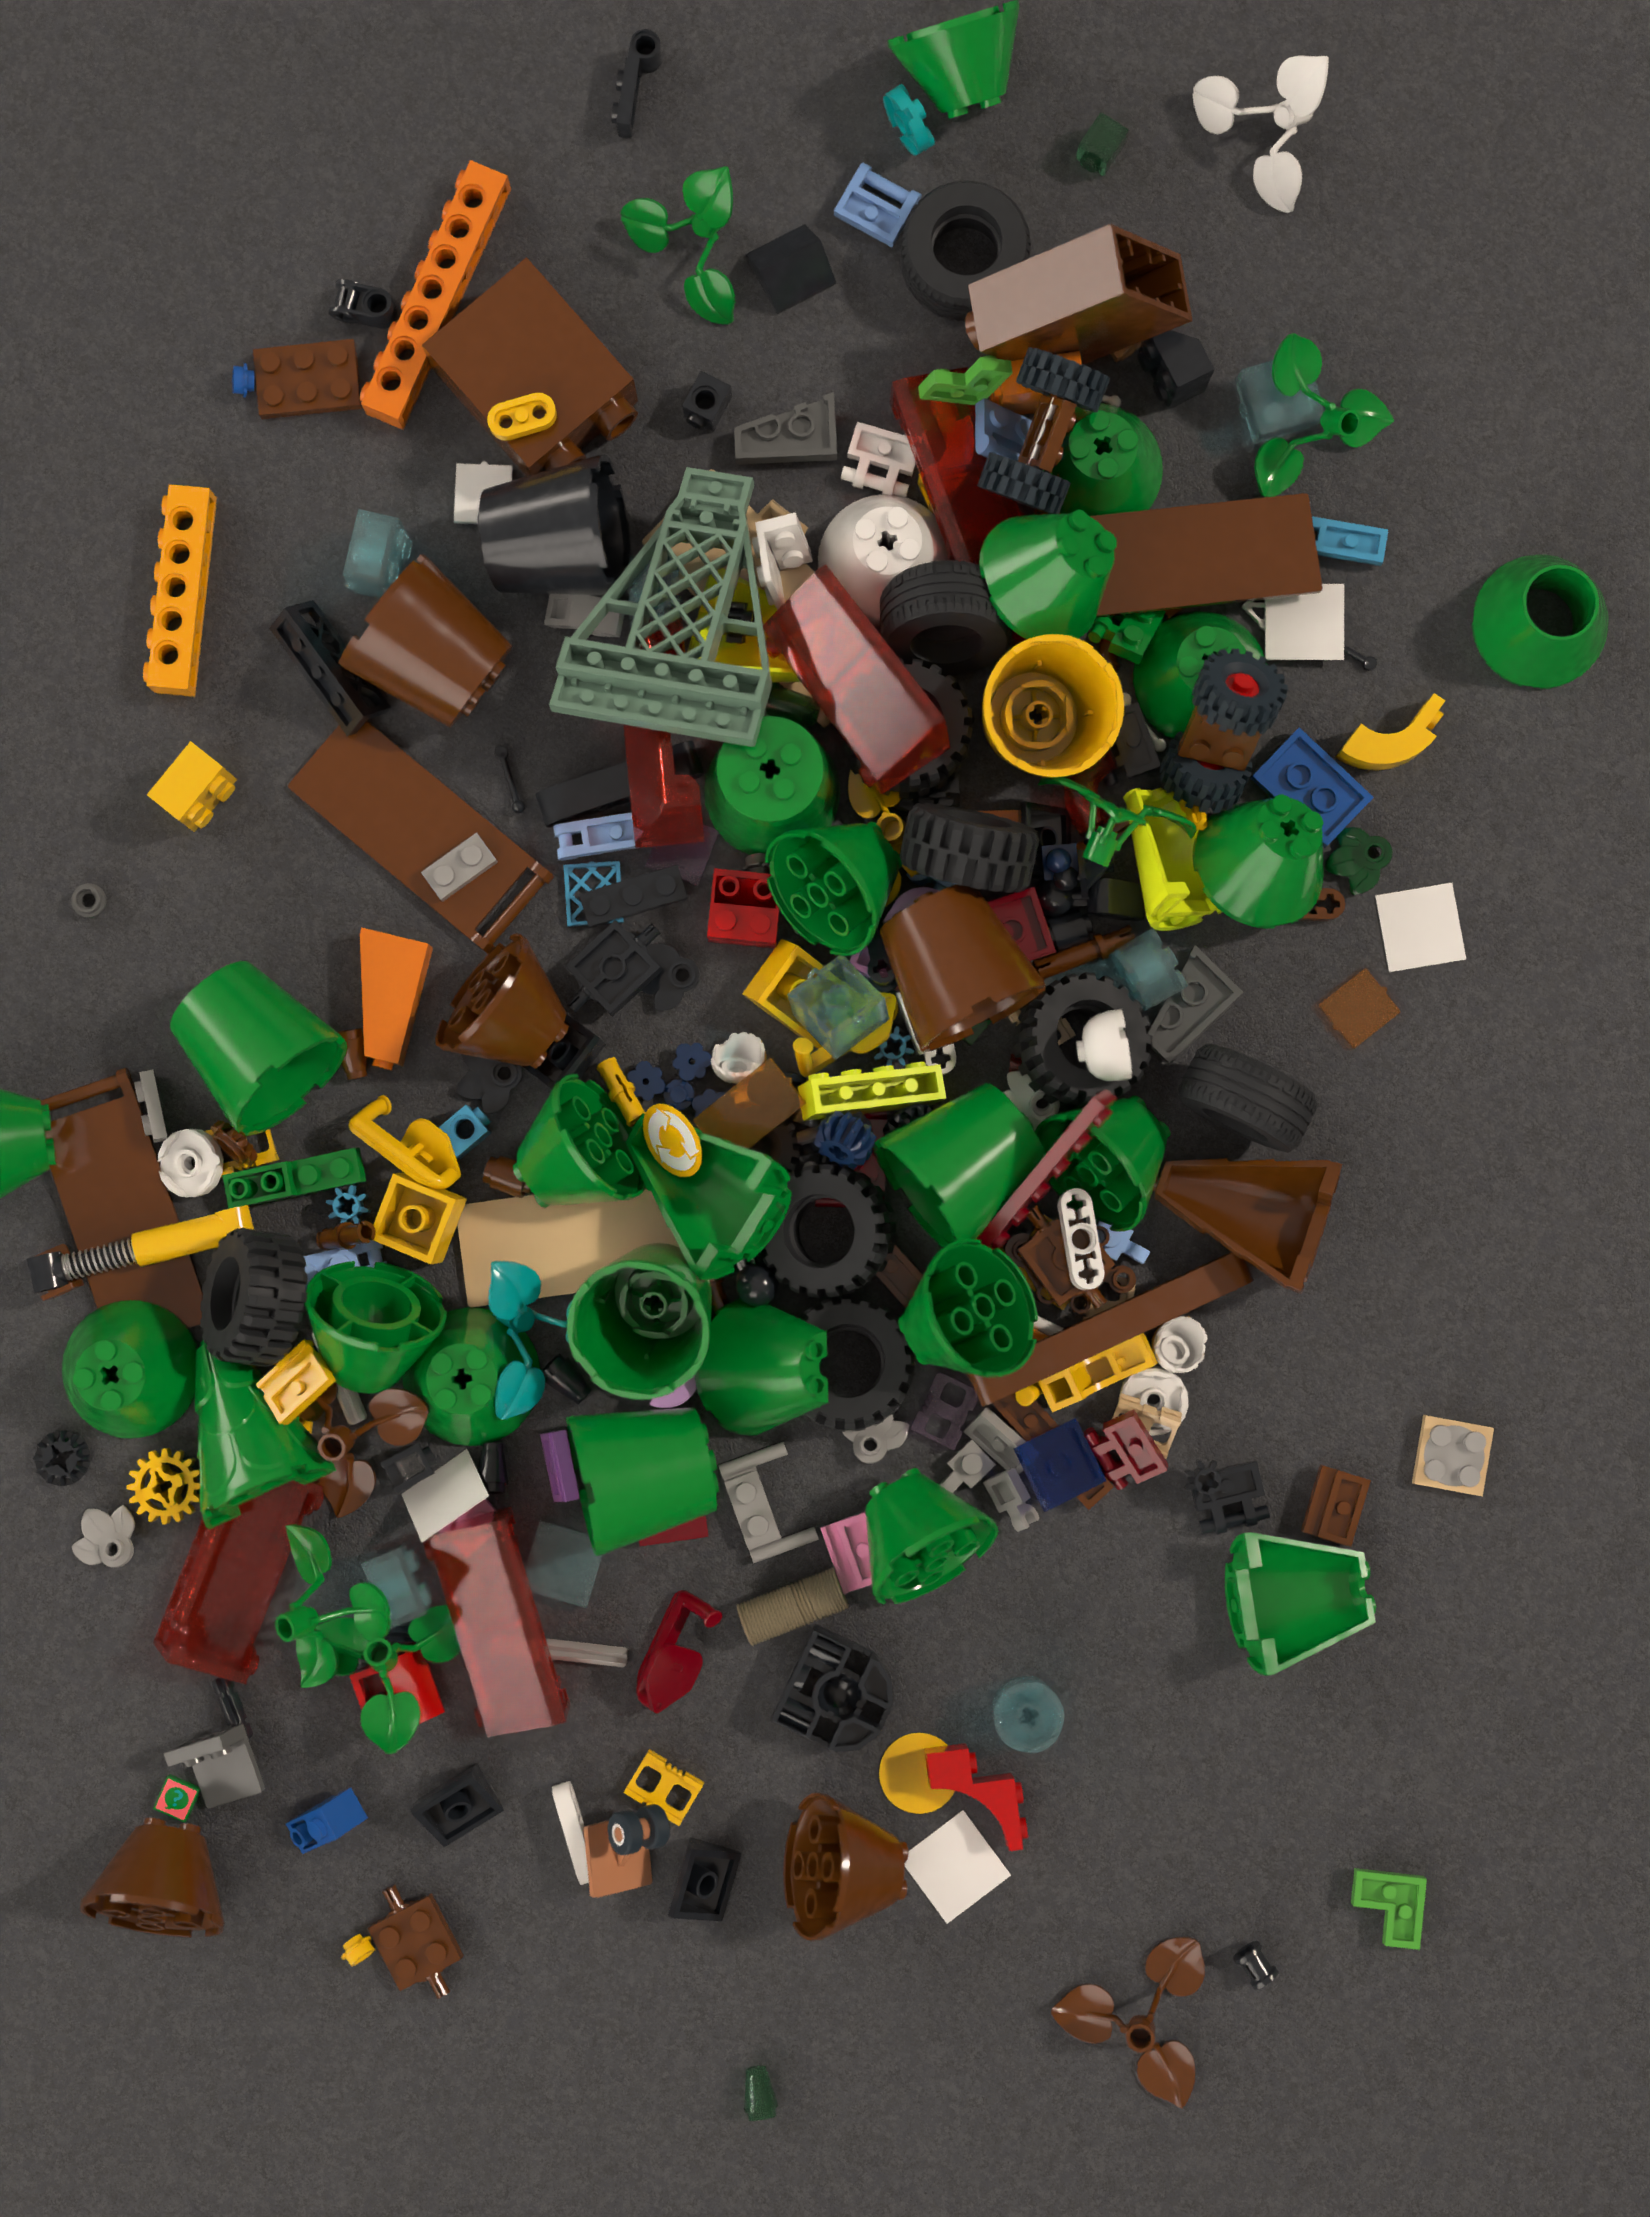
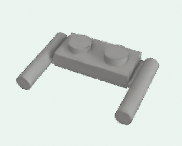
[718,1442,819,1563]

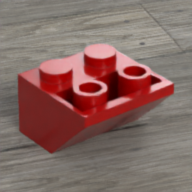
[707,868,780,948]
[349,1649,445,1724]

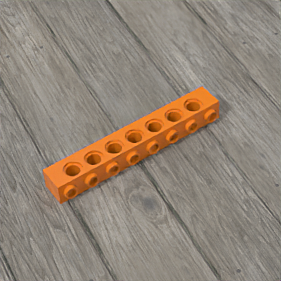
[360,160,511,430]

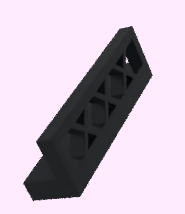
[269,600,391,736]

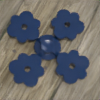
[627,1043,730,1129]

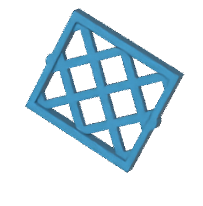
[563,861,624,927]

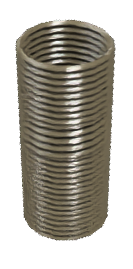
[736,1567,849,1646]

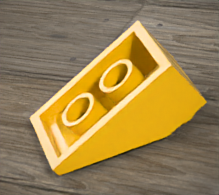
[742,939,852,1049]

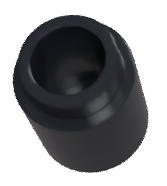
[1047,909,1093,952]

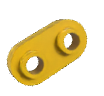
[487,393,557,441]

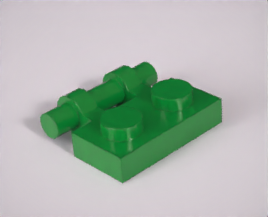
[1088,610,1166,665]

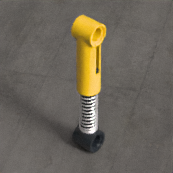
[26,1205,254,1293]

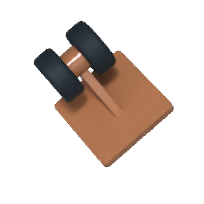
[584,1804,670,1898]

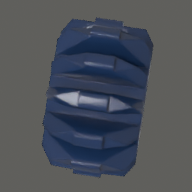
[814,1111,876,1169]

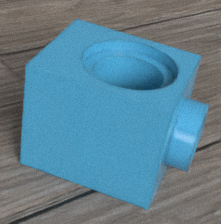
[438,1105,492,1159]

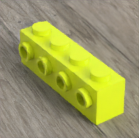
[798,1062,946,1121]

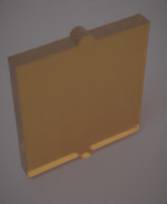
[1318,968,1401,1049]

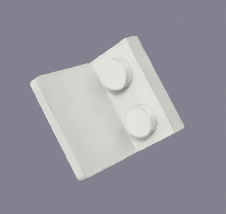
[752,513,813,616]

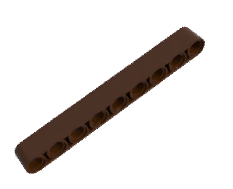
[968,1252,1254,1407]

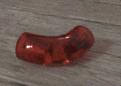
[1064,750,1117,836]

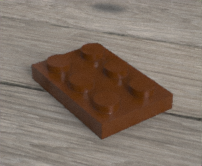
[253,339,362,419]

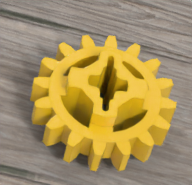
[127,1448,200,1525]

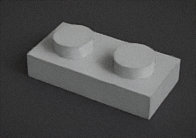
[421,832,498,902]
[134,1070,167,1143]
[963,1407,1039,1475]

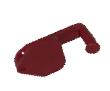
[636,1590,722,1713]

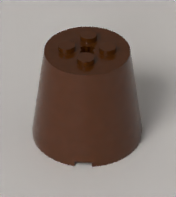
[339,554,513,728]
[880,885,1046,1052]

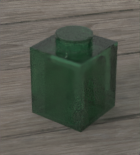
[1076,112,1129,176]

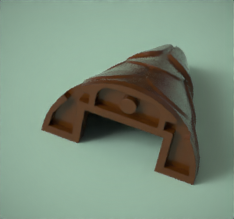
[1153,1158,1343,1294]

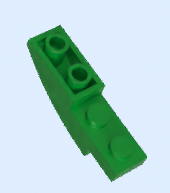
[222,1148,366,1209]

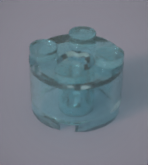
[1111,928,1188,1011]
[991,1676,1064,1753]

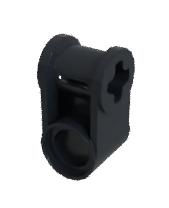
[329,279,398,329]

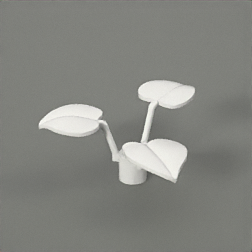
[1193,55,1329,213]

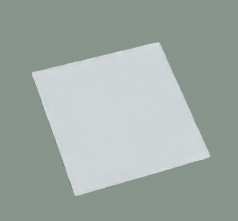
[1265,584,1344,660]
[1375,883,1466,972]
[401,1449,489,1542]
[905,1810,1011,1924]

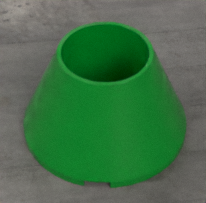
[1472,554,1608,689]
[305,1261,447,1393]

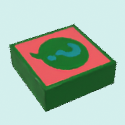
[153,1774,201,1823]

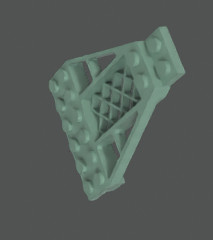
[549,467,772,747]

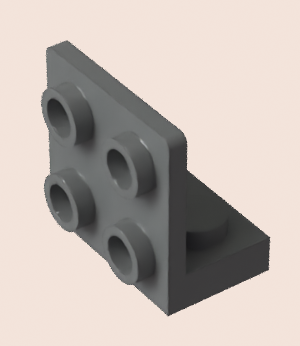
[164,1724,265,1808]

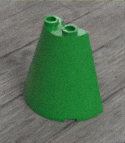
[695,1299,828,1436]
[1225,1532,1376,1676]

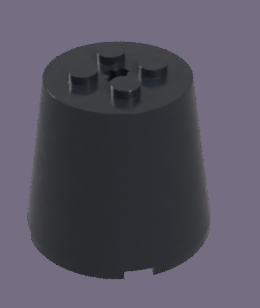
[477,455,631,595]

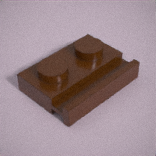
[1301,1465,1371,1547]

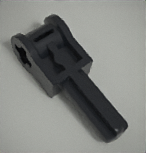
[867,916,898,993]

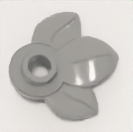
[842,1414,909,1464]
[72,1505,135,1568]

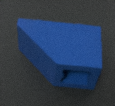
[286,1787,368,1854]

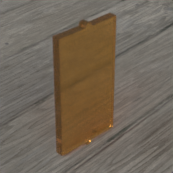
[693,1058,806,1149]

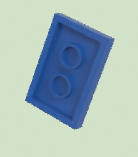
[1250,727,1374,848]

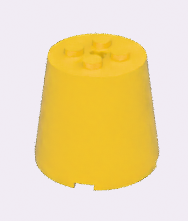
[982,634,1124,778]

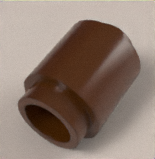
[483,1156,532,1198]

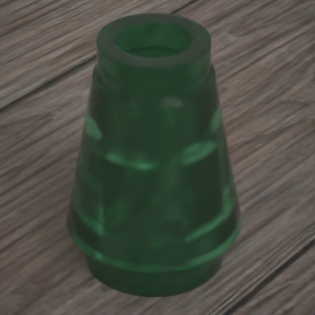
[744,2065,779,2121]

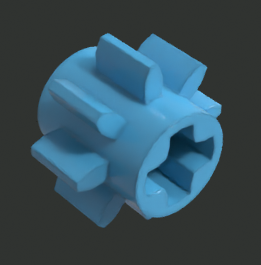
[874,1026,914,1067]
[326,1185,371,1223]

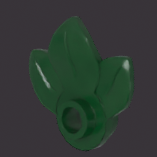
[1325,827,1393,895]

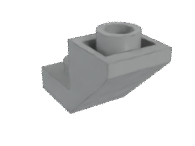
[544,594,624,637]

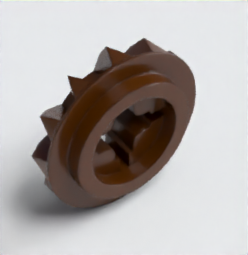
[211,1120,258,1166]

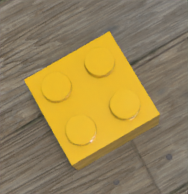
[147,741,237,832]
[373,1173,467,1264]

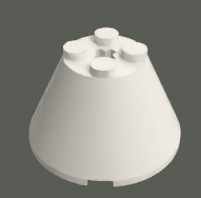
[818,495,953,629]

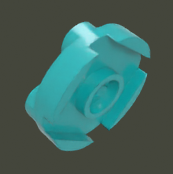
[883,84,935,156]

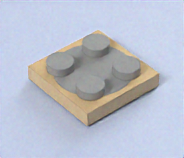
[1412,1415,1494,1496]

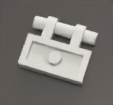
[841,422,922,498]

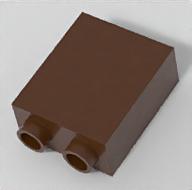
[965,224,1193,365]
[422,257,638,476]

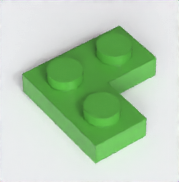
[918,356,1013,405]
[1351,1868,1427,1950]

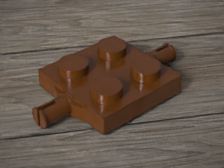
[1017,1205,1115,1310]
[367,1884,464,1999]

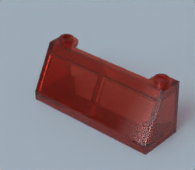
[890,367,1021,565]
[763,564,951,795]
[623,617,705,848]
[153,1480,324,1684]
[424,1506,570,1737]

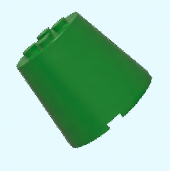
[704,716,840,855]
[170,961,347,1136]
[873,1083,1046,1248]
[567,1243,712,1399]
[566,1407,719,1556]

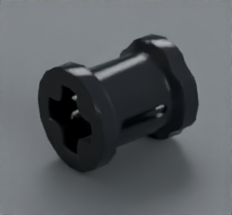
[1233,1941,1279,1990]

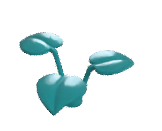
[488,1261,572,1420]

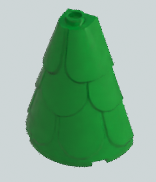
[625,1113,792,1280]
[195,1341,336,1529]

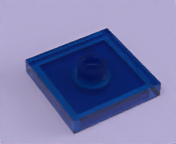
[1013,1418,1106,1512]

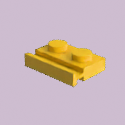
[256,1339,336,1425]

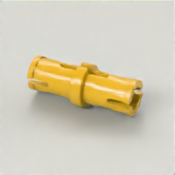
[596,1057,646,1127]

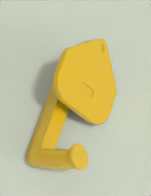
[793,989,898,1077]
[349,1095,461,1190]

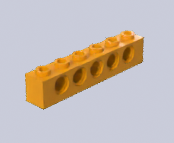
[143,484,217,697]

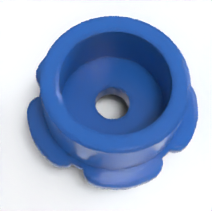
[232,363,254,398]

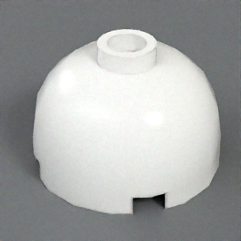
[1076,1009,1132,1081]

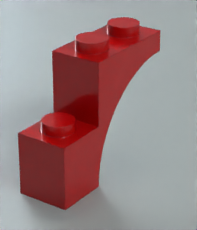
[924,1743,1028,1851]

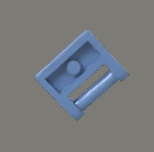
[834,162,922,248]
[975,398,1032,461]

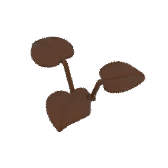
[298,1382,430,1518]
[1051,1937,1205,2109]

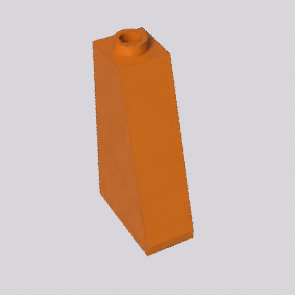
[360,927,433,1070]

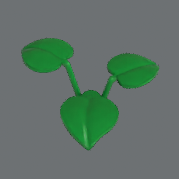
[620,166,735,325]
[1254,333,1394,497]
[1038,777,1197,868]
[275,1524,391,1688]
[316,1605,470,1754]

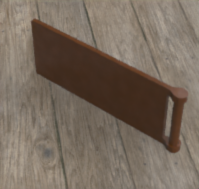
[1090,493,1323,618]
[288,721,555,954]
[35,1067,203,1329]

